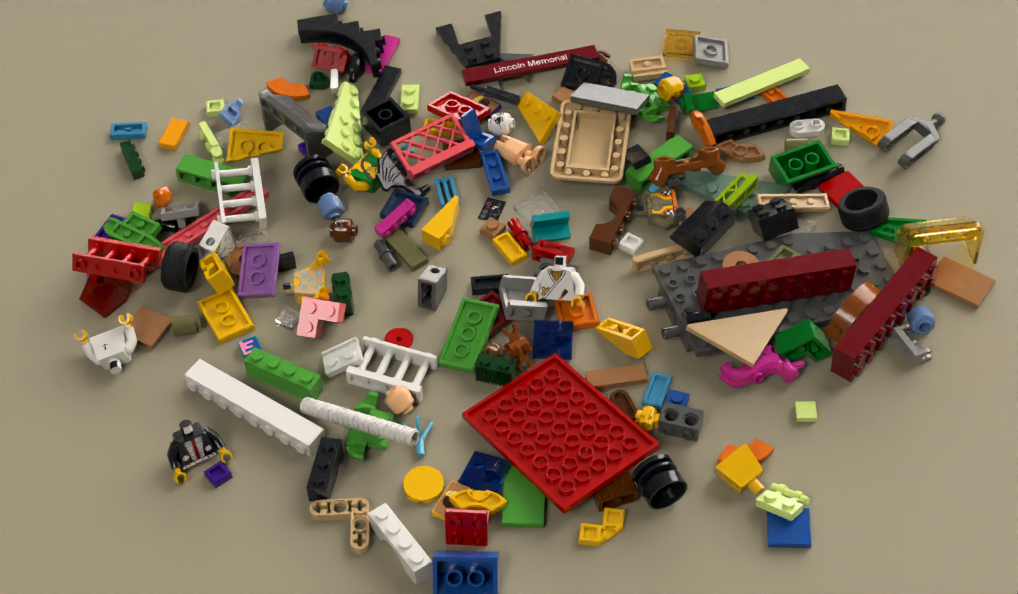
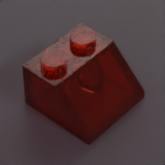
[79,274,134,318]

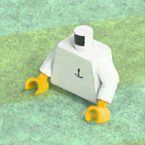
[74,313,137,374]

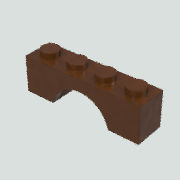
[589,185,638,255]

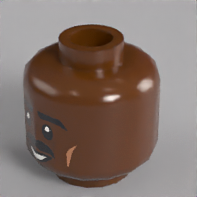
[329,218,358,243]

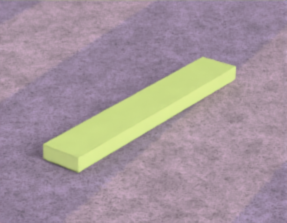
[714,58,810,108]

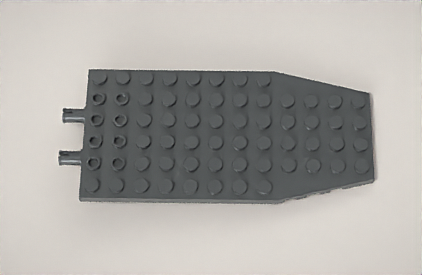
[646,231,895,357]

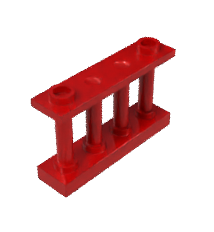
[72,236,162,283]

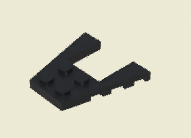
[435,11,502,69]

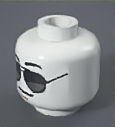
[488,112,516,137]

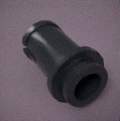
[154,217,178,233]
[686,309,711,324]

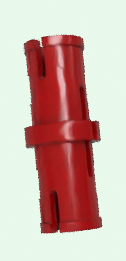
[507,218,534,252]

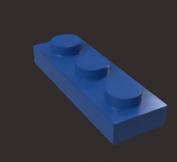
[480,149,510,196]

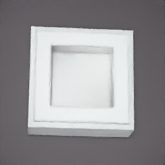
[618,232,644,256]

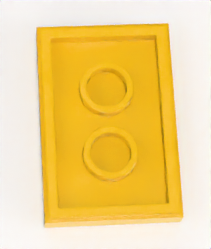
[197,287,255,345]

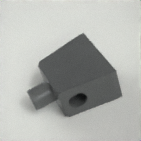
[418,265,448,312]

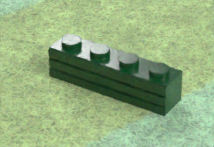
[120,140,146,180]

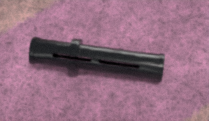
[794,163,845,194]

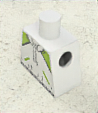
[199,220,237,262]

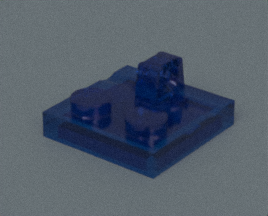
[532,320,573,360]
[458,451,512,494]

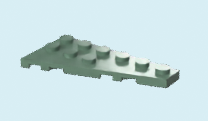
[678,171,791,220]

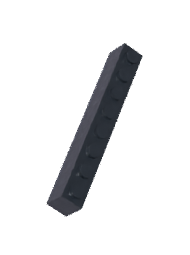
[707,84,847,147]

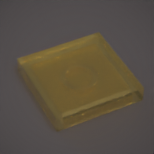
[663,29,700,59]

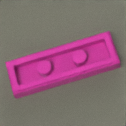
[365,34,400,74]

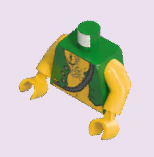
[335,137,382,194]

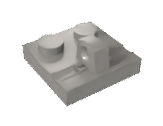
[160,202,200,228]

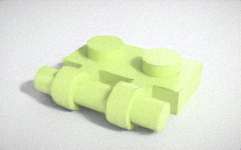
[756,483,811,521]

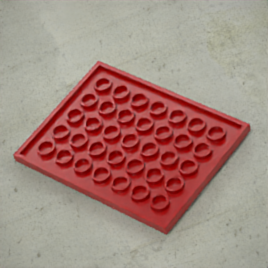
[462,353,660,514]

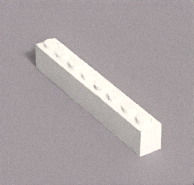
[184,359,325,457]

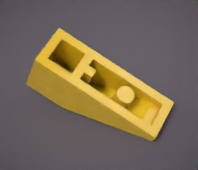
[421,195,459,251]
[595,317,653,359]

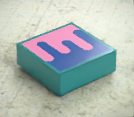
[237,335,262,359]

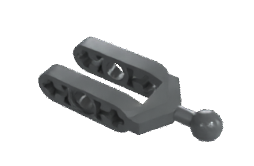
[877,112,946,169]

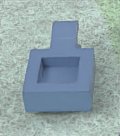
[217,97,244,127]

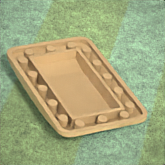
[550,100,631,184]

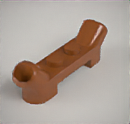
[648,147,726,187]

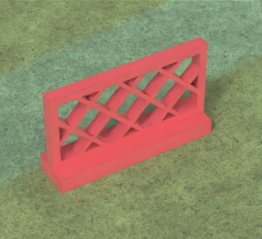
[390,113,475,182]

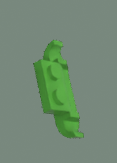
[620,74,671,123]
[103,211,165,252]
[345,391,394,461]

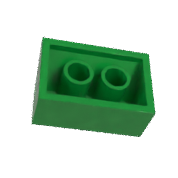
[768,140,837,185]

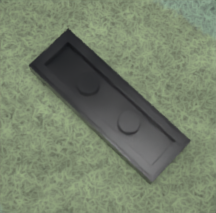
[626,144,652,170]

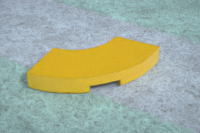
[449,489,508,517]

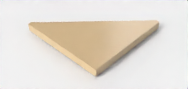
[686,308,788,368]

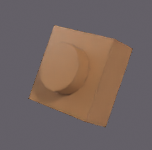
[480,217,506,240]

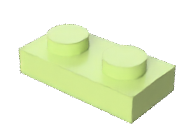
[400,85,420,114]

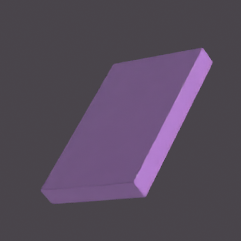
[237,242,281,299]

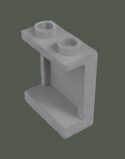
[498,275,548,322]

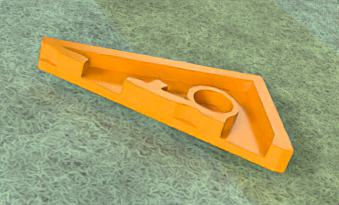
[830,110,893,152]

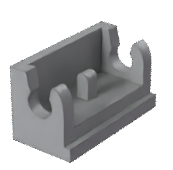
[891,324,932,368]

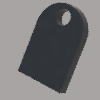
[561,54,617,91]

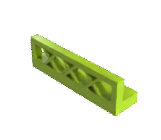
[714,172,759,211]

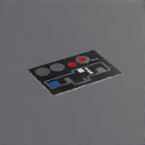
[478,197,506,221]

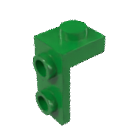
[679,91,718,115]

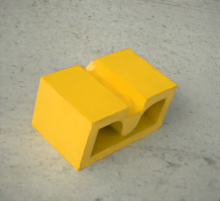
[199,251,235,295]

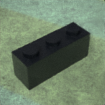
[306,437,344,502]

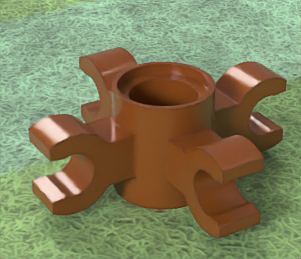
[502,323,533,372]

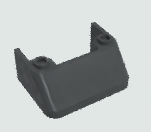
[260,94,333,158]

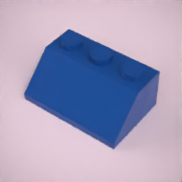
[433,551,499,594]

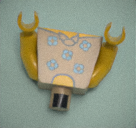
[283,250,331,305]

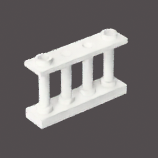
[211,158,267,229]
[346,336,438,404]

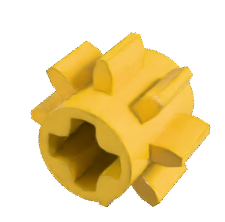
[635,406,660,431]

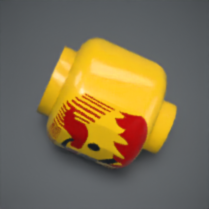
[657,76,684,101]

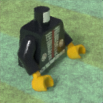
[167,420,233,484]

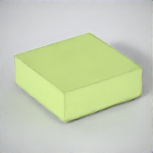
[206,99,225,118]
[831,127,850,146]
[795,401,817,422]

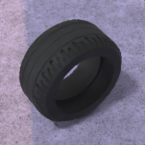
[838,186,890,232]
[161,241,199,292]

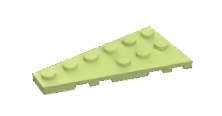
[321,81,364,165]

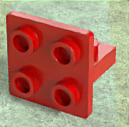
[311,42,352,74]
[445,509,490,546]

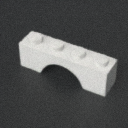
[368,503,433,585]

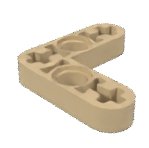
[309,498,370,555]

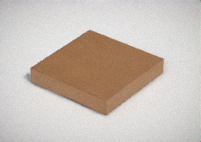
[131,306,172,350]

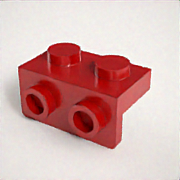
[531,239,575,264]

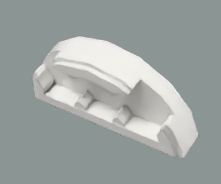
[331,69,339,96]

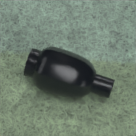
[347,53,365,83]

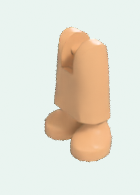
[492,134,546,174]

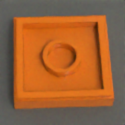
[554,293,599,333]

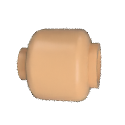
[385,385,415,415]

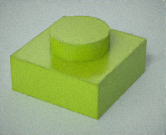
[684,73,706,92]

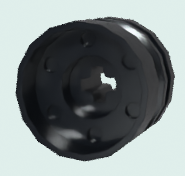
[293,154,340,204]
[632,454,687,510]

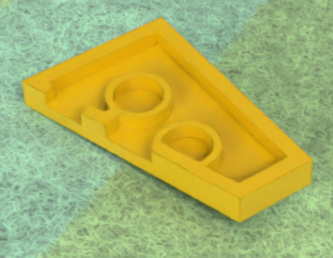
[518,91,562,145]
[226,127,284,163]

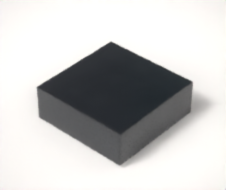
[278,251,297,272]

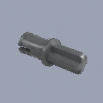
[374,239,399,272]

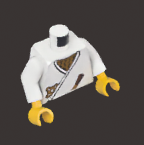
[525,256,585,309]

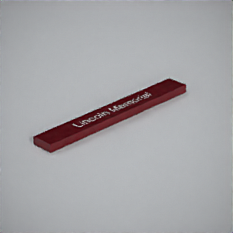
[461,45,599,86]

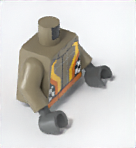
[635,174,686,230]

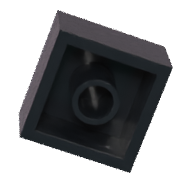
[361,97,411,147]
[747,198,799,241]

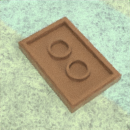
[931,256,996,309]

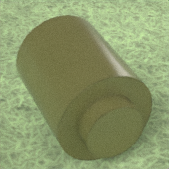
[784,138,811,152]
[171,314,201,336]

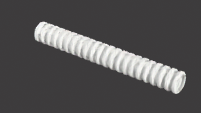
[300,397,419,447]

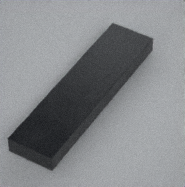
[360,65,402,116]

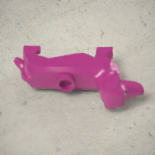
[718,345,805,389]

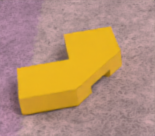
[578,507,625,547]

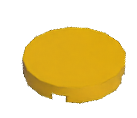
[403,466,444,504]

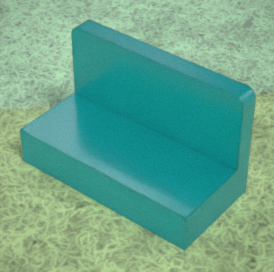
[530,211,571,243]

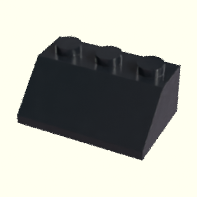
[670,201,737,257]

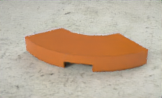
[266,77,310,101]
[689,110,716,146]
[718,439,774,463]

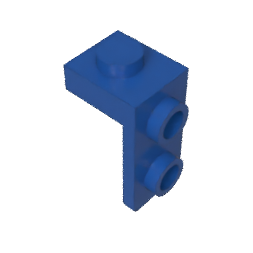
[460,108,496,151]

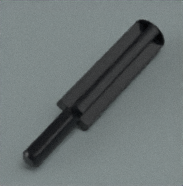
[470,84,521,106]

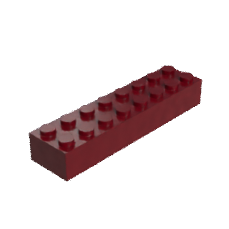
[830,246,938,382]
[696,248,857,313]

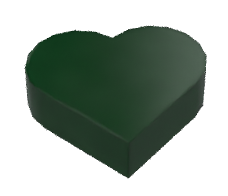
[309,71,330,90]

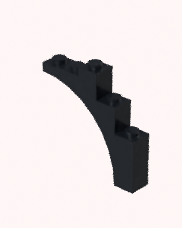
[297,13,386,78]

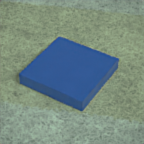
[766,508,811,548]

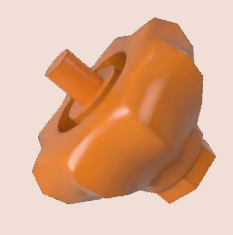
[153,187,173,208]

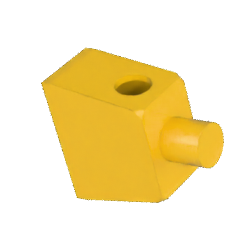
[715,443,765,496]

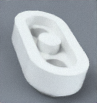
[789,118,825,138]

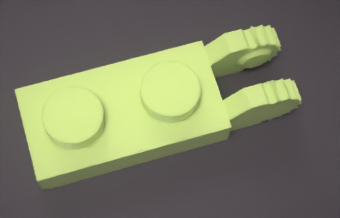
[198,121,225,164]

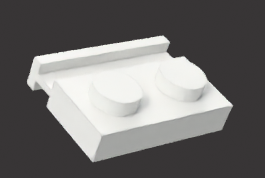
[321,337,364,378]

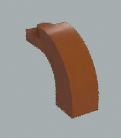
[823,281,881,343]

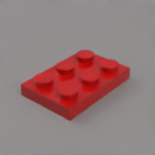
[427,91,490,127]

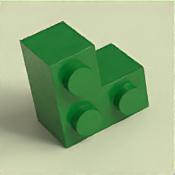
[775,318,833,363]

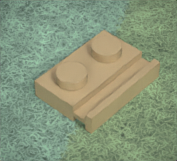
[629,55,668,82]

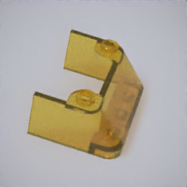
[894,217,984,267]

